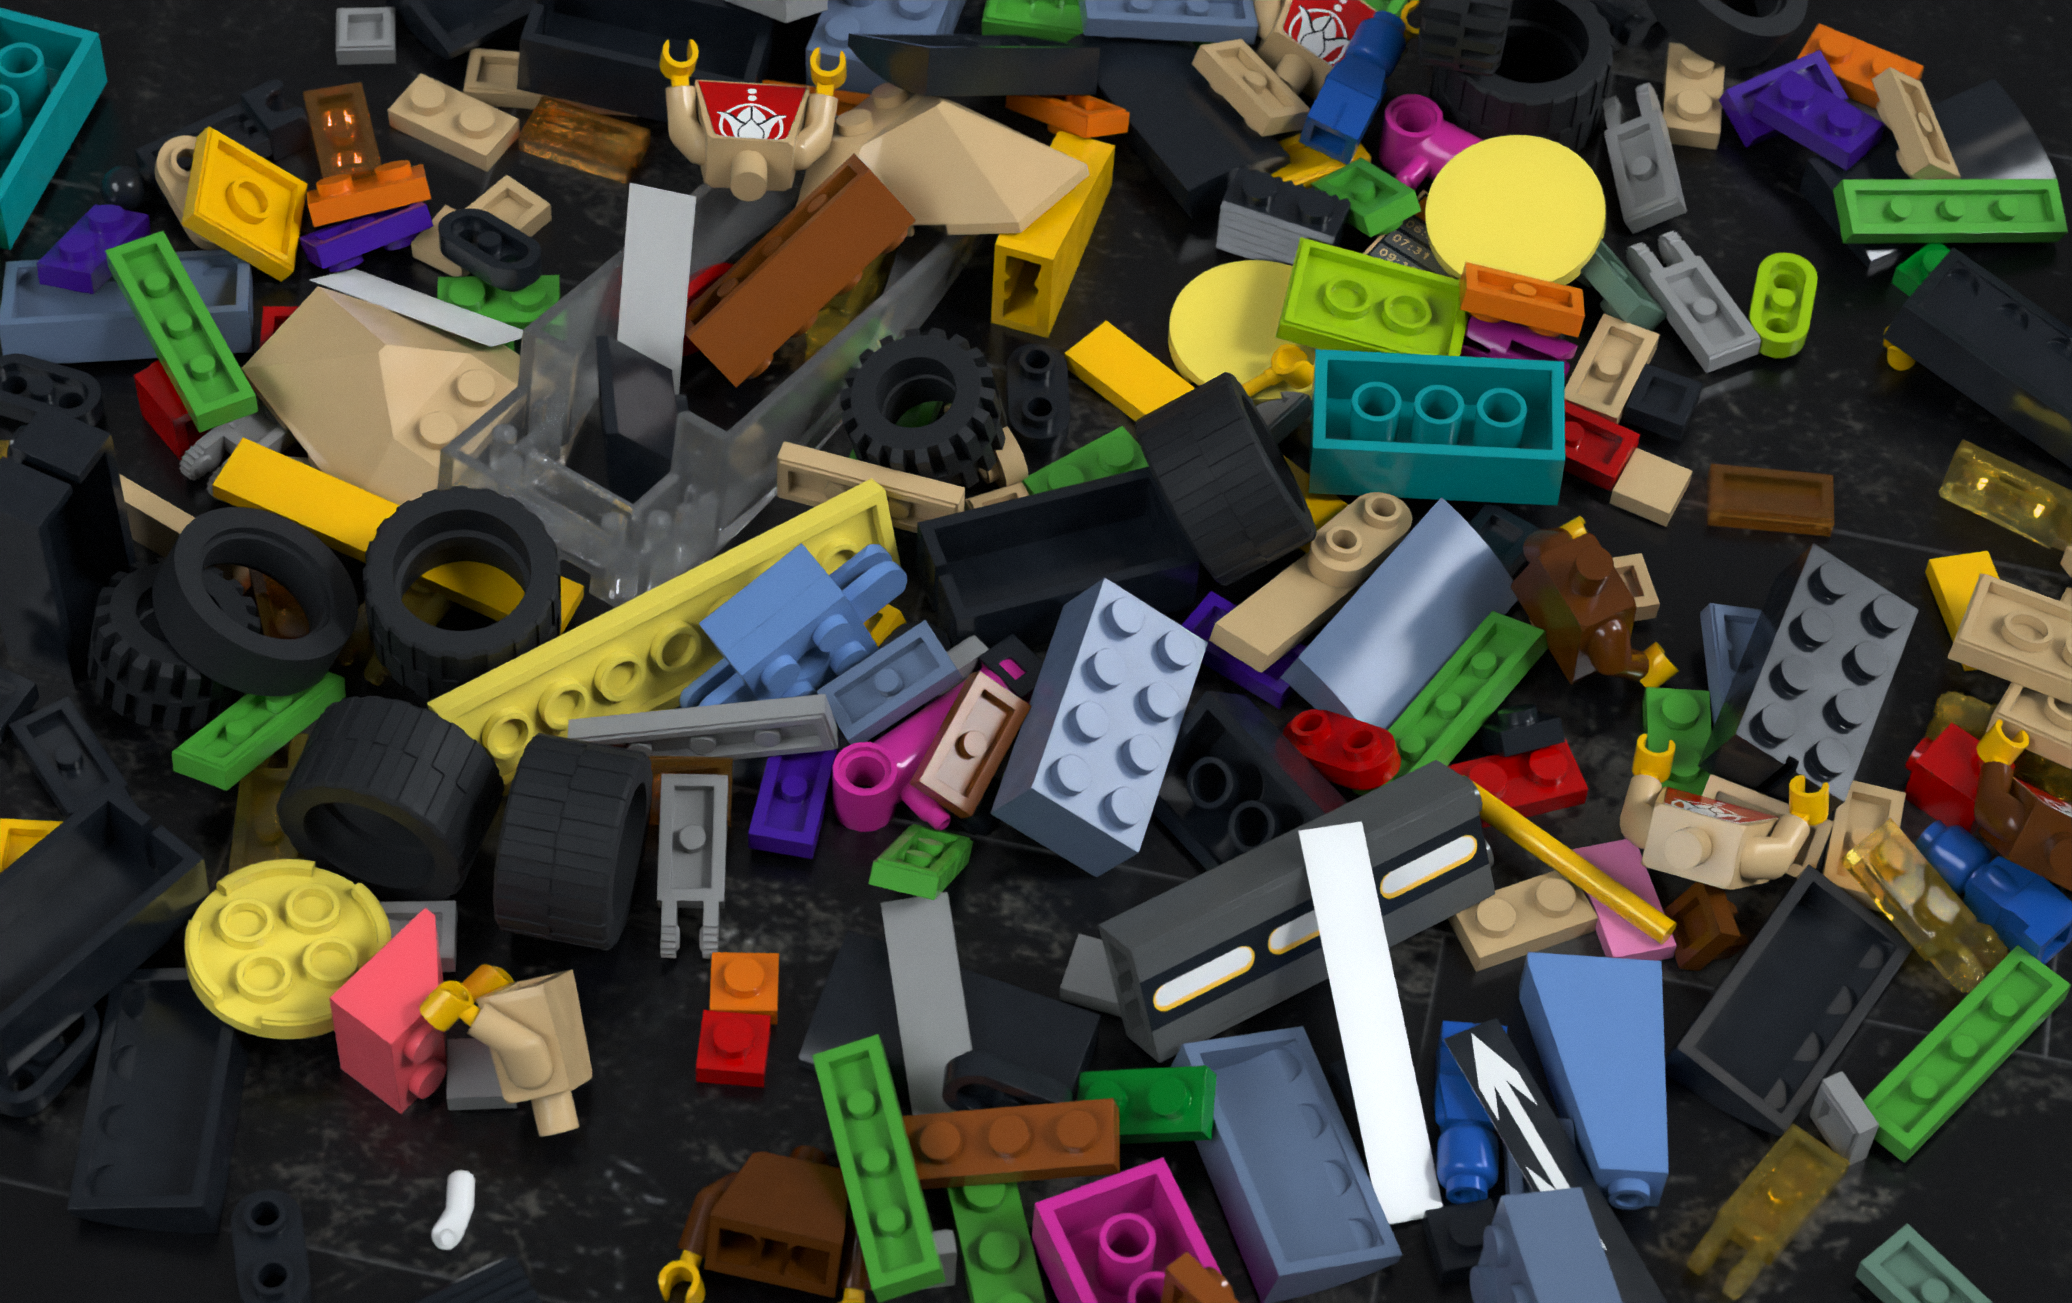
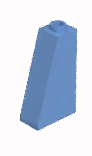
[1519,952,1669,1210]

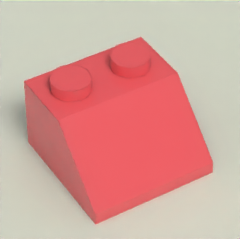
[329,908,447,1114]

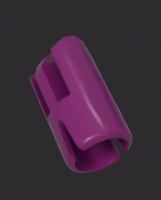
[1460,316,1578,380]

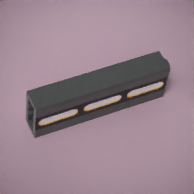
[1098,760,1495,1063]

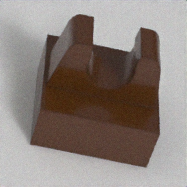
[1663,881,1748,972]

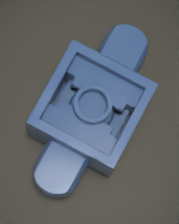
[679,543,907,708]

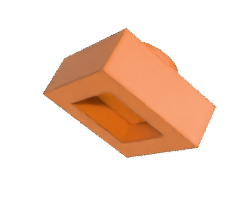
[710,952,779,1025]

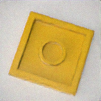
[181,126,307,282]

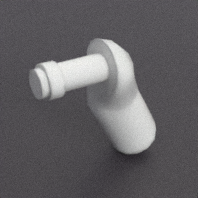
[431,1170,475,1250]

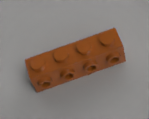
[684,154,916,387]

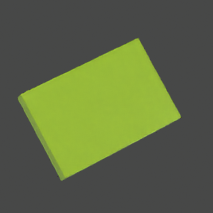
[1275,237,1469,356]

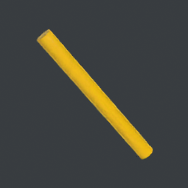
[1463,775,1677,945]

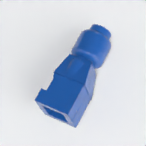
[1299,11,1406,165]
[1914,820,2072,965]
[1432,1020,1507,1204]

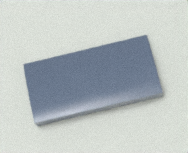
[0,249,253,364]
[1280,497,1518,730]
[1171,1026,1402,1303]

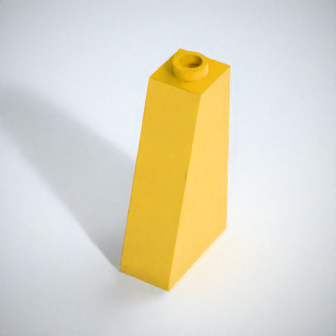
[991,131,1115,338]

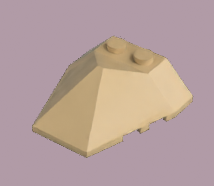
[796,82,1089,236]
[241,286,553,505]

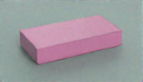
[1573,839,1677,961]

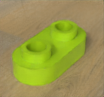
[1748,253,1818,358]

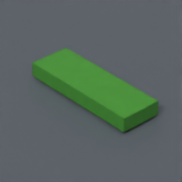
[172,671,346,791]
[869,824,973,900]

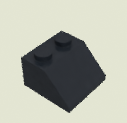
[595,335,695,511]

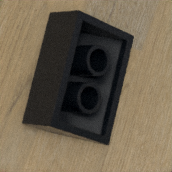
[1152,691,1349,871]

